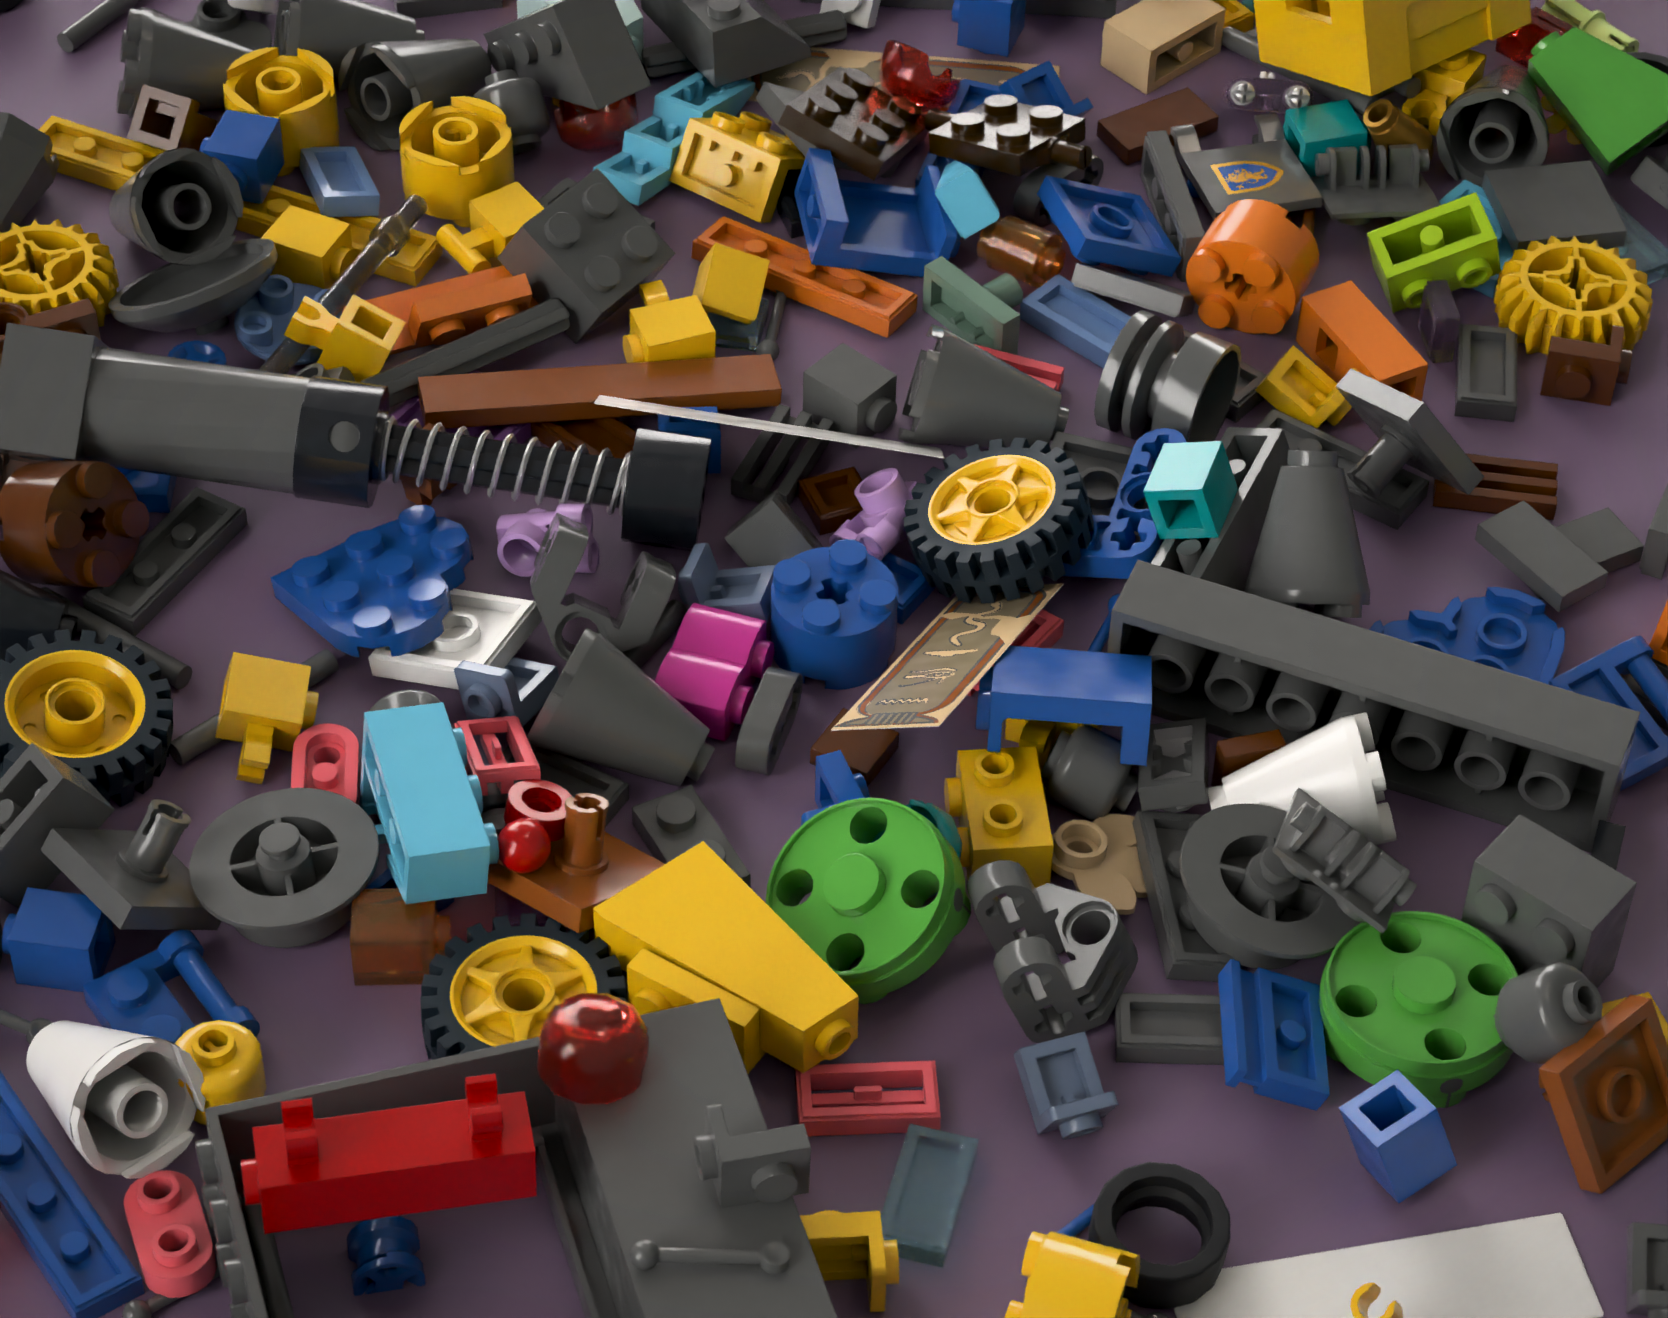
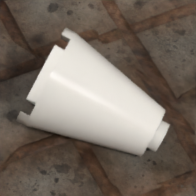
[26,1020,206,1179]

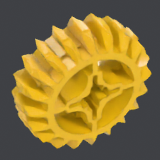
[0,218,119,327]
[1494,235,1653,356]

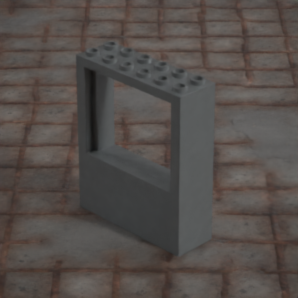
[195,998,837,1318]

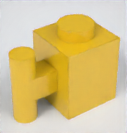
[436,181,544,274]

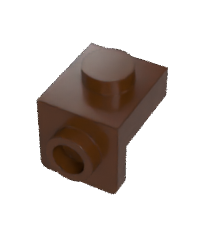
[1540,325,1633,406]

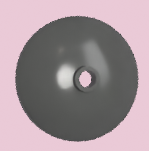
[109,238,279,335]

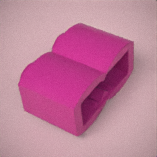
[655,603,774,741]

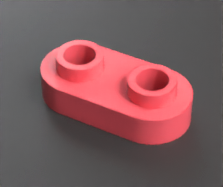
[291,723,361,805]
[123,1170,217,1298]

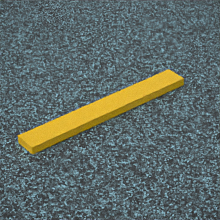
[38,115,443,287]

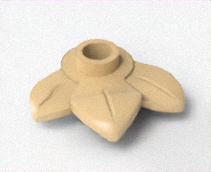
[1051,814,1148,915]

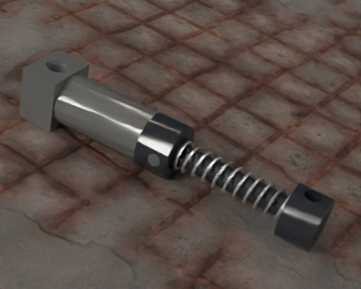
[0,323,712,551]

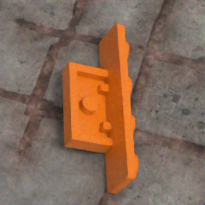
[342,265,538,355]

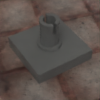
[1335,369,1484,499]
[41,799,222,930]

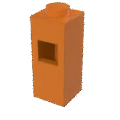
[1295,280,1428,401]

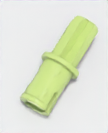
[1540,0,1639,52]

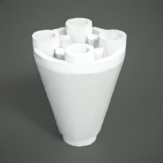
[1208,712,1397,845]

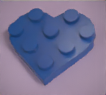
[270,505,474,657]
[1369,587,1565,684]

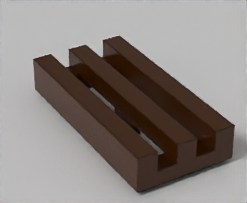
[1433,453,1558,520]

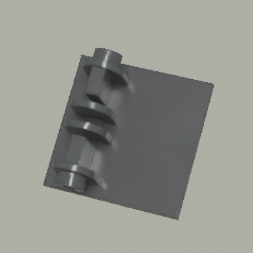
[1311,144,1441,225]
[1272,788,1417,934]

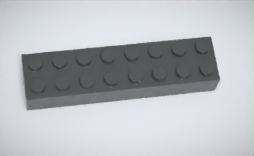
[1107,560,1640,853]

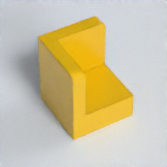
[693,242,770,325]

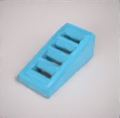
[935,160,1000,239]

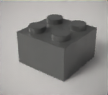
[497,168,676,344]
[1461,814,1637,988]

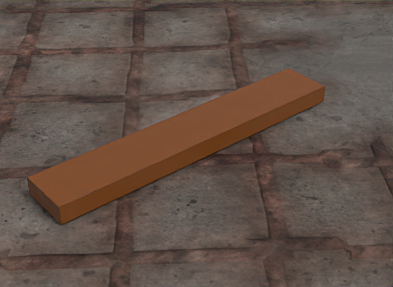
[418,354,782,429]

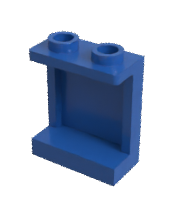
[794,148,961,277]
[976,645,1152,766]

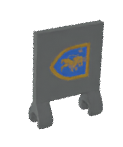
[1170,112,1323,220]

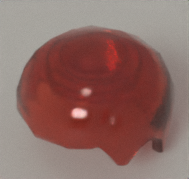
[878,40,961,112]
[554,93,639,153]
[537,993,649,1104]

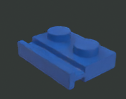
[1218,959,1330,1111]

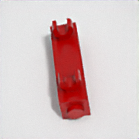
[240,1073,537,1234]

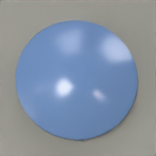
[234,274,349,365]

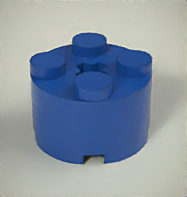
[770,539,898,690]

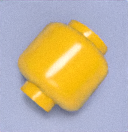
[175,1020,267,1125]

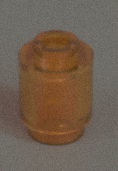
[977,215,1066,288]

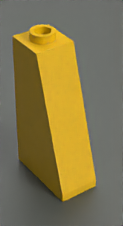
[593,841,859,1073]

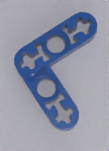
[1063,428,1187,579]

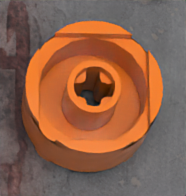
[1186,199,1319,334]

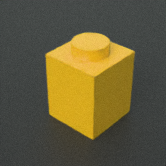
[261,205,357,289]

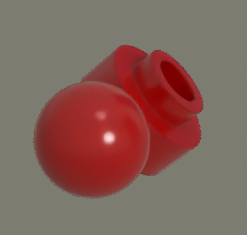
[498,779,572,874]

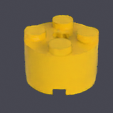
[223,47,339,177]
[399,96,515,228]
[1005,1231,1140,1318]

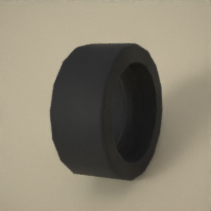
[1088,1162,1230,1309]

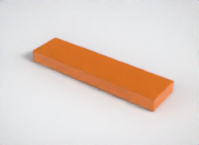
[691,216,918,338]

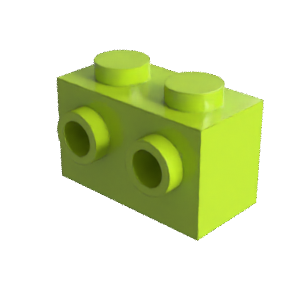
[1367,192,1501,313]

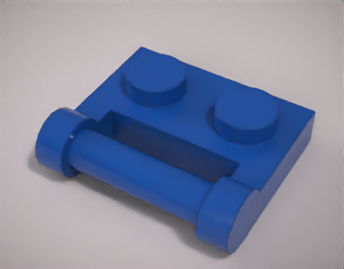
[1549,636,1668,791]
[82,930,260,1044]

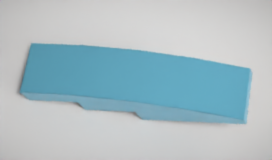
[593,71,755,206]

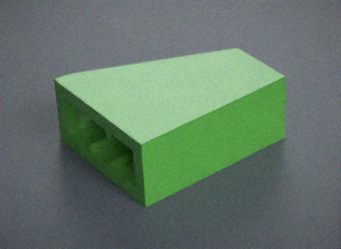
[1528,27,1668,176]

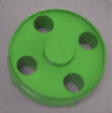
[766,797,971,1004]
[1319,911,1518,1108]

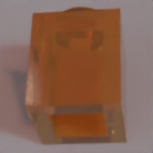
[350,888,451,986]

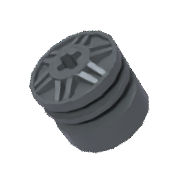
[1094,310,1242,442]

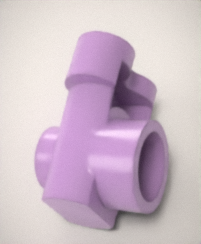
[829,468,917,561]
[496,503,600,577]

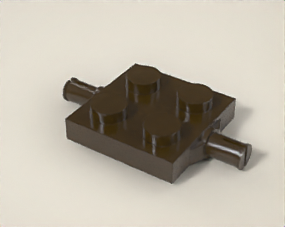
[925,94,1092,176]

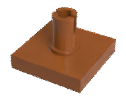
[488,793,665,933]
[1538,995,1668,1194]

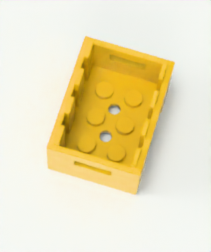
[1253,0,1532,97]

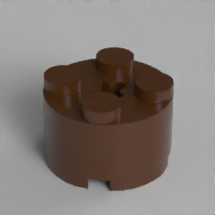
[0,460,150,588]

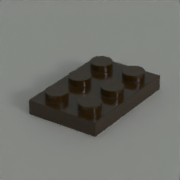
[778,66,928,181]

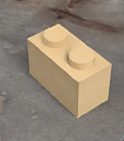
[1100,0,1225,95]

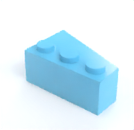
[359,702,499,904]

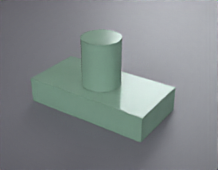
[922,256,1023,355]

